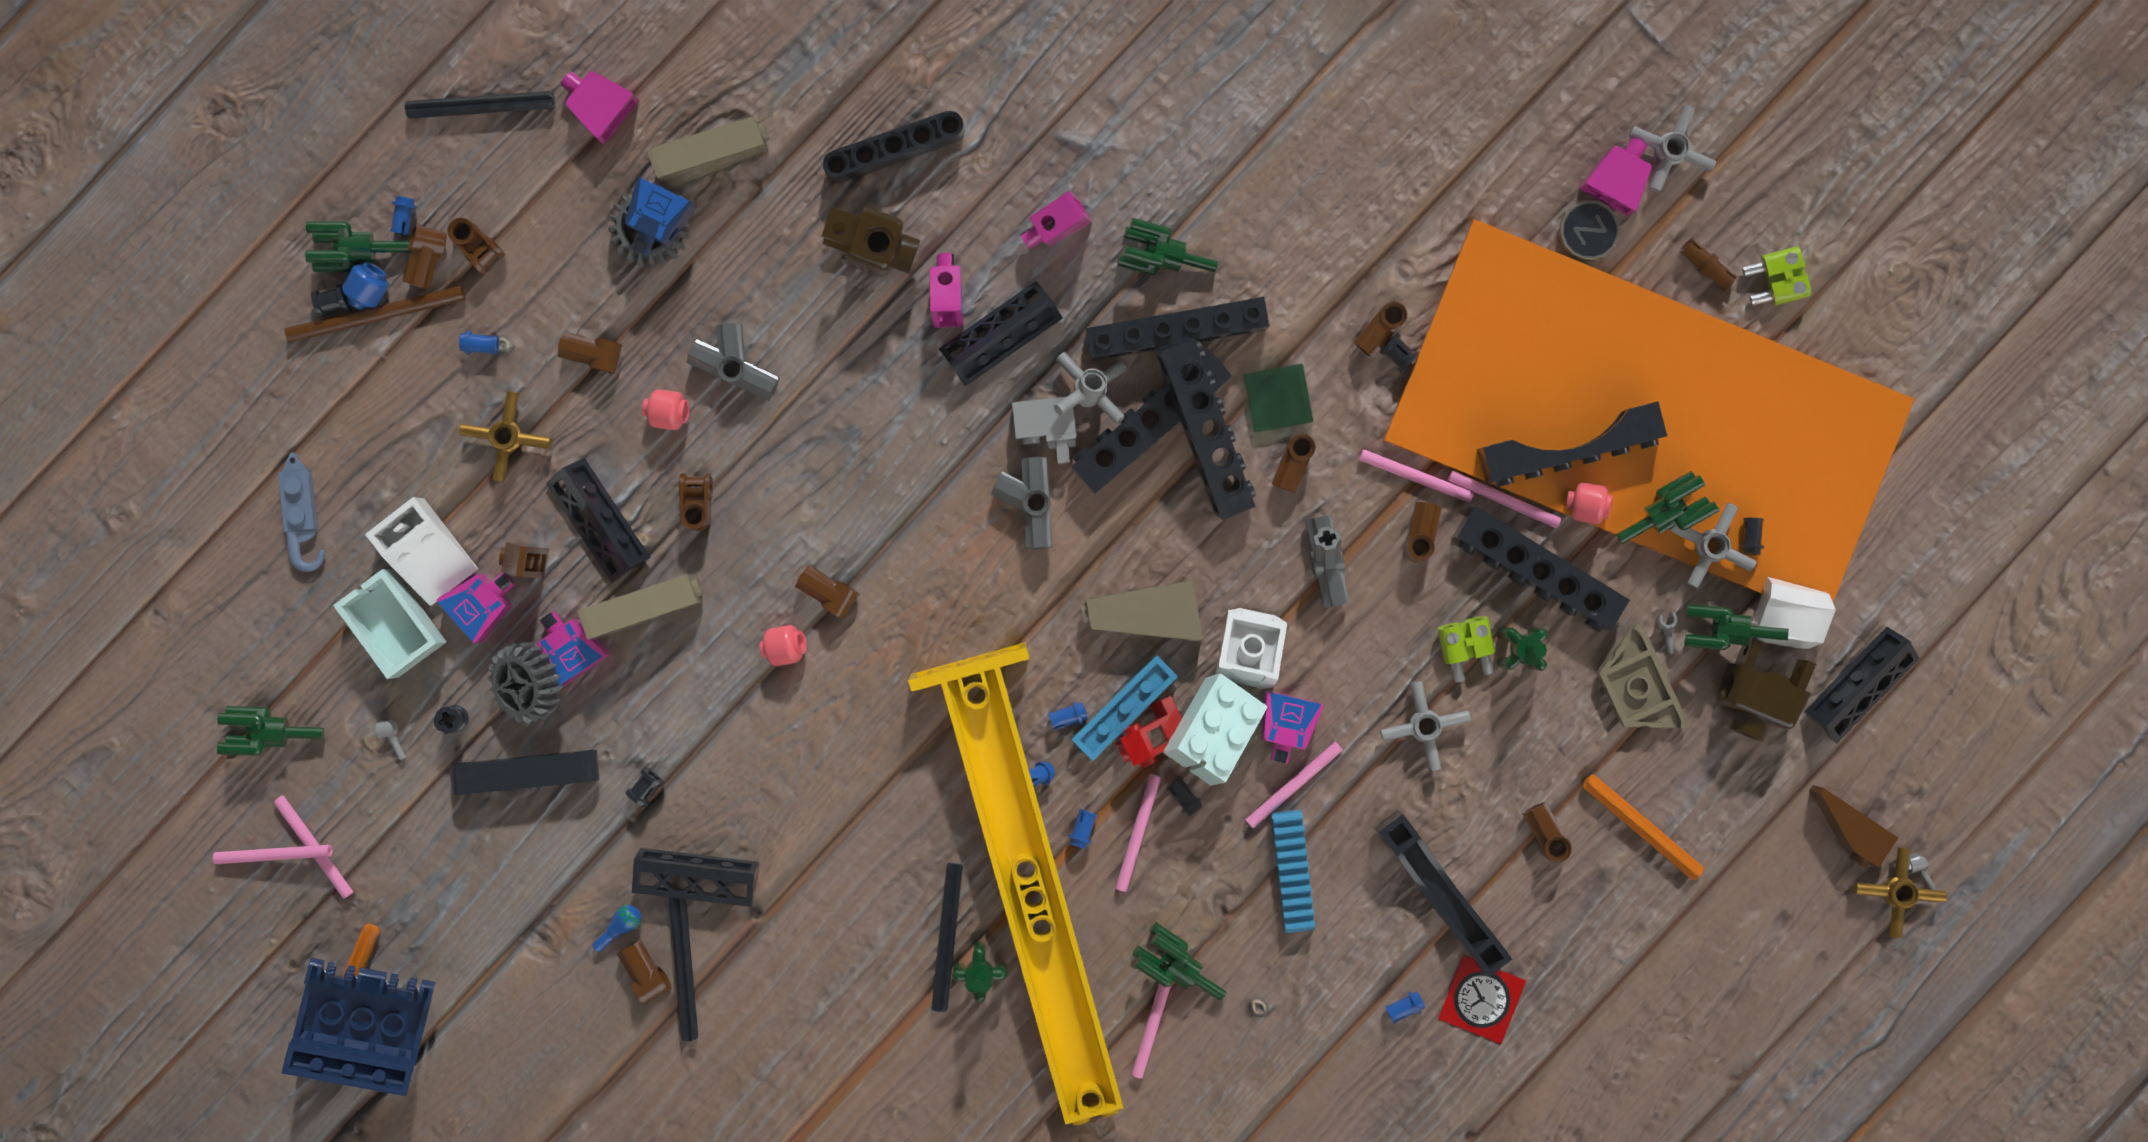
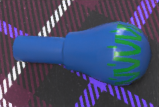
[592,904,641,952]

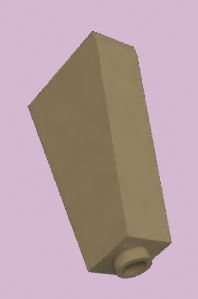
[646,116,770,190]
[577,574,704,640]
[1081,580,1204,641]

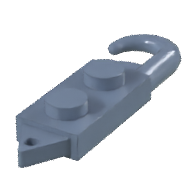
[278,452,325,572]

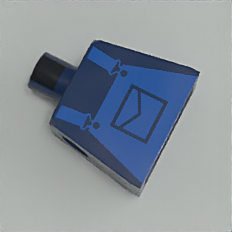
[625,177,696,256]

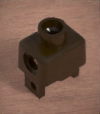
[822,206,920,277]
[1716,638,1816,742]

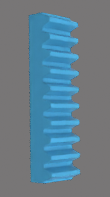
[1071,655,1178,761]
[1271,809,1316,933]

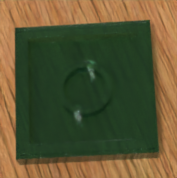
[1243,363,1314,433]

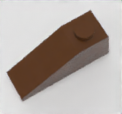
[499,542,549,578]
[1810,785,1898,868]

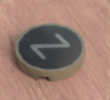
[1558,200,1620,261]

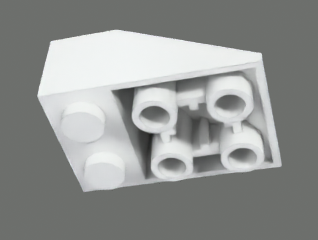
[365,497,479,606]

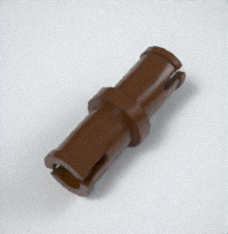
[1679,238,1737,291]

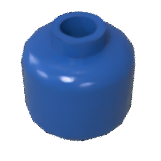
[342,262,389,309]

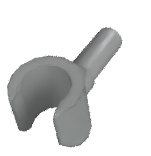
[1656,612,1677,654]
[375,720,406,760]
[1908,853,1936,890]

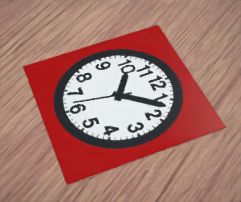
[1438,955,1527,1044]

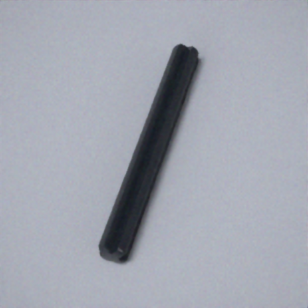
[405,91,555,119]
[931,863,963,1012]
[669,897,698,1042]

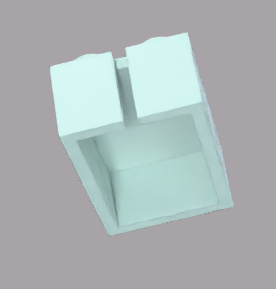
[333,569,447,679]
[1163,673,1267,786]

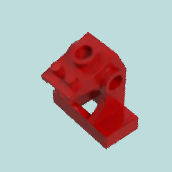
[1115,696,1182,769]

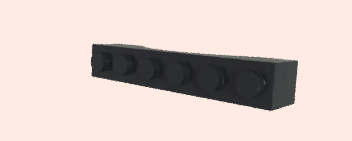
[1477,401,1667,487]
[1374,810,1512,977]

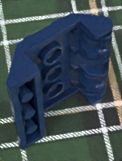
[281,958,436,1096]

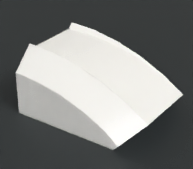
[1751,577,1836,649]
[1215,608,1287,689]

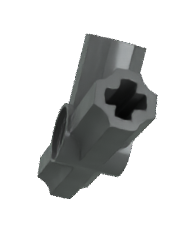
[686,323,780,401]
[991,457,1053,549]
[1305,515,1350,608]

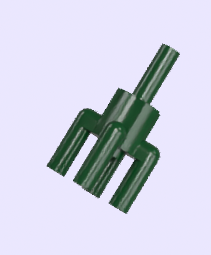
[1117,217,1218,275]
[305,221,410,272]
[1616,471,1720,544]
[1684,604,1789,650]
[1497,627,1548,671]
[217,706,324,756]
[1132,922,1226,1001]
[952,941,1008,1003]

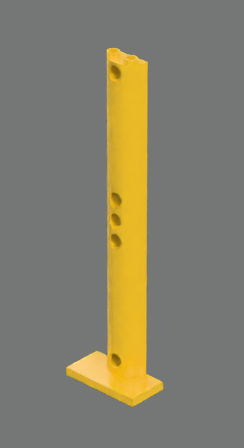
[908,642,1124,1125]

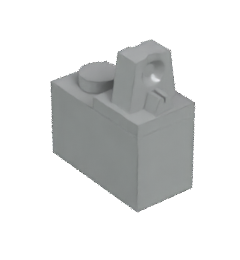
[1012,397,1076,464]

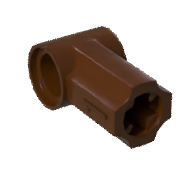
[402,224,447,289]
[1353,301,1408,359]
[558,332,622,374]
[1271,434,1316,494]
[1404,502,1442,563]
[795,565,859,619]
[1522,802,1572,863]
[617,939,672,1005]

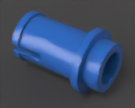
[390,196,417,235]
[459,331,500,355]
[1048,701,1088,731]
[1029,761,1055,787]
[1068,809,1097,849]
[1385,991,1426,1024]

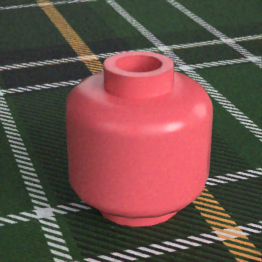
[642,390,690,430]
[1566,483,1613,524]
[760,625,807,666]

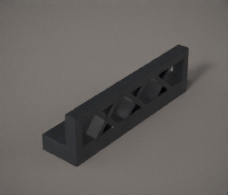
[939,281,1063,386]
[546,458,651,583]
[1804,627,1920,744]
[632,848,759,907]

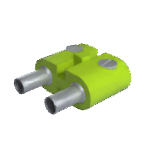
[1742,246,1812,306]
[1437,616,1495,682]

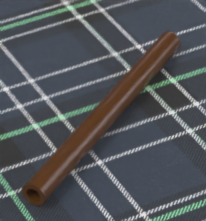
[285,286,466,342]

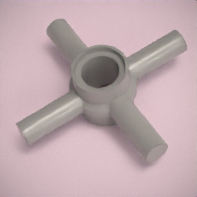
[1628,105,1716,192]
[1054,352,1126,424]
[1669,503,1756,589]
[1380,681,1471,771]

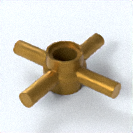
[459,391,552,482]
[1853,847,1947,938]

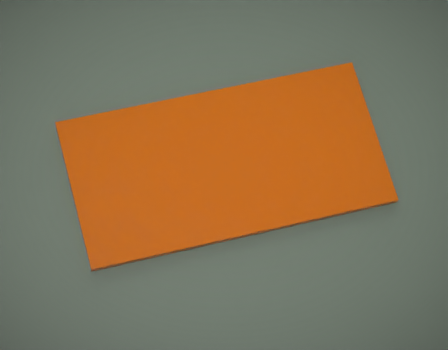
[1383,219,1915,602]

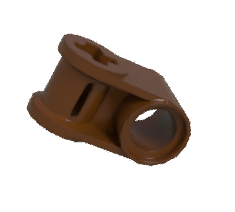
[447,217,506,275]
[679,473,713,531]

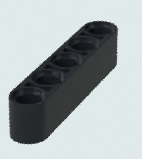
[822,110,965,183]
[449,750,600,795]

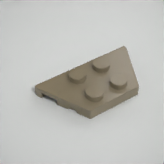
[1596,622,1690,729]

